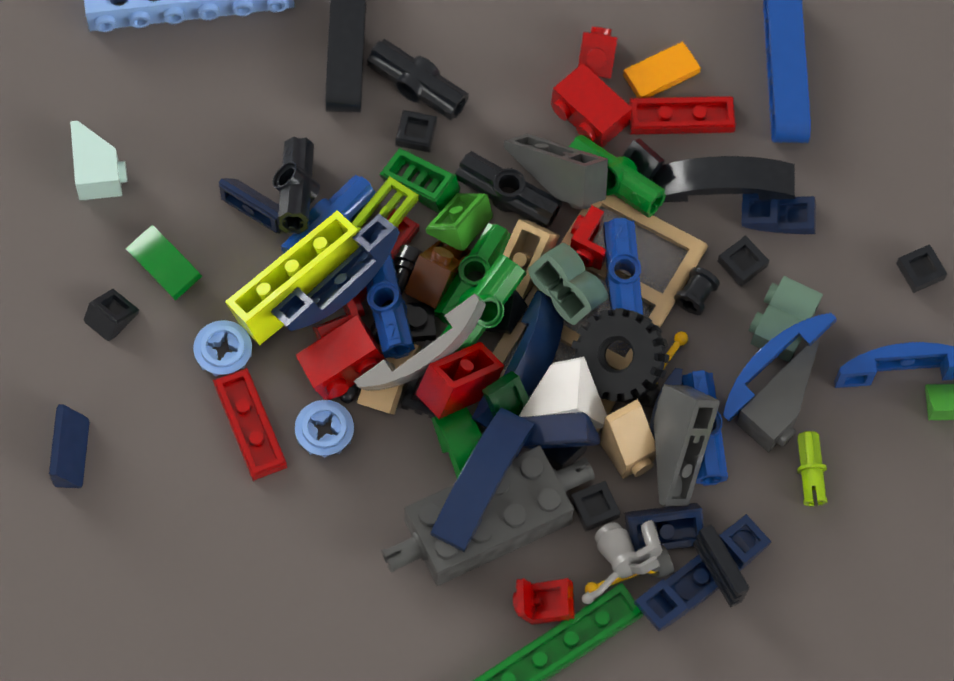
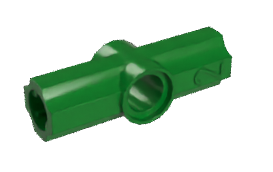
[569,135,666,218]
[434,223,512,325]
[439,254,527,353]

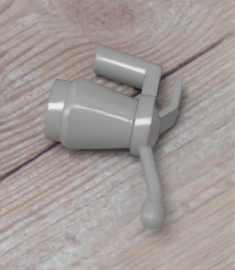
[582,520,662,604]

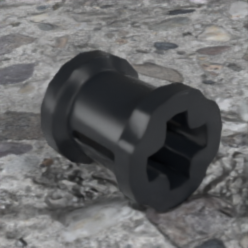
[674,267,720,315]

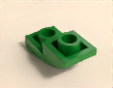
[125,225,202,301]
[431,407,482,478]

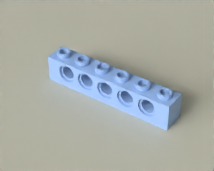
[84,0,295,32]

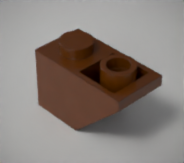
[404,240,471,309]

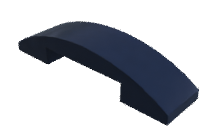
[271,214,400,331]
[471,290,564,429]
[431,407,535,552]
[634,514,771,631]

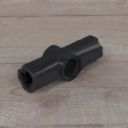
[367,39,469,120]
[272,136,320,234]
[455,151,562,229]

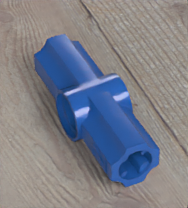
[281,175,376,253]
[603,218,643,315]
[366,253,415,359]
[682,370,728,486]

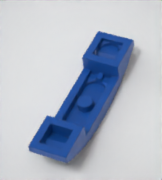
[723,313,837,422]
[834,342,954,388]

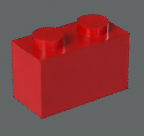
[551,63,632,148]
[296,315,388,400]
[415,342,505,419]

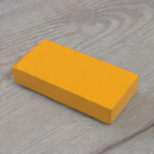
[623,41,701,98]

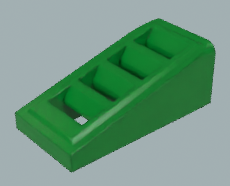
[380,148,460,213]

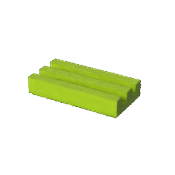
[352,176,419,231]

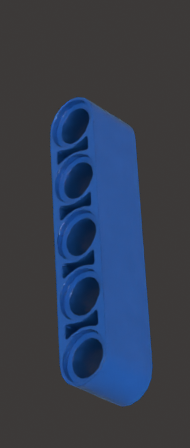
[763,0,811,143]

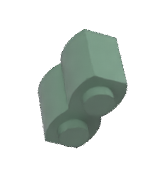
[528,243,609,325]
[748,276,823,362]

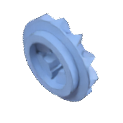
[193,320,252,377]
[295,400,354,458]

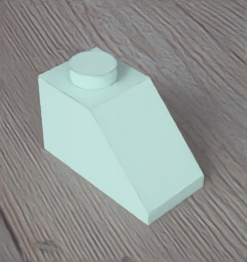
[70,121,128,200]

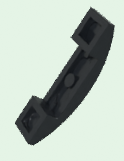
[653,156,795,202]

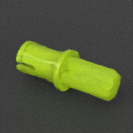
[797,431,828,506]

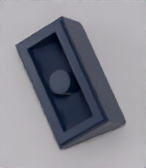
[219,178,282,233]
[49,404,90,488]
[522,412,601,449]
[624,503,704,552]

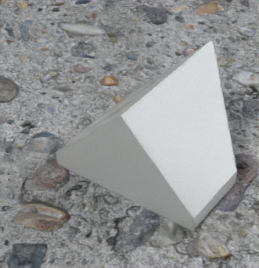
[519,357,607,429]

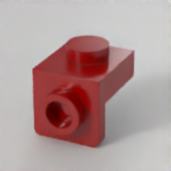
[578,26,618,79]
[570,205,606,270]
[312,295,365,341]
[513,578,574,625]

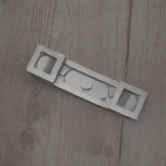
[354,294,486,391]

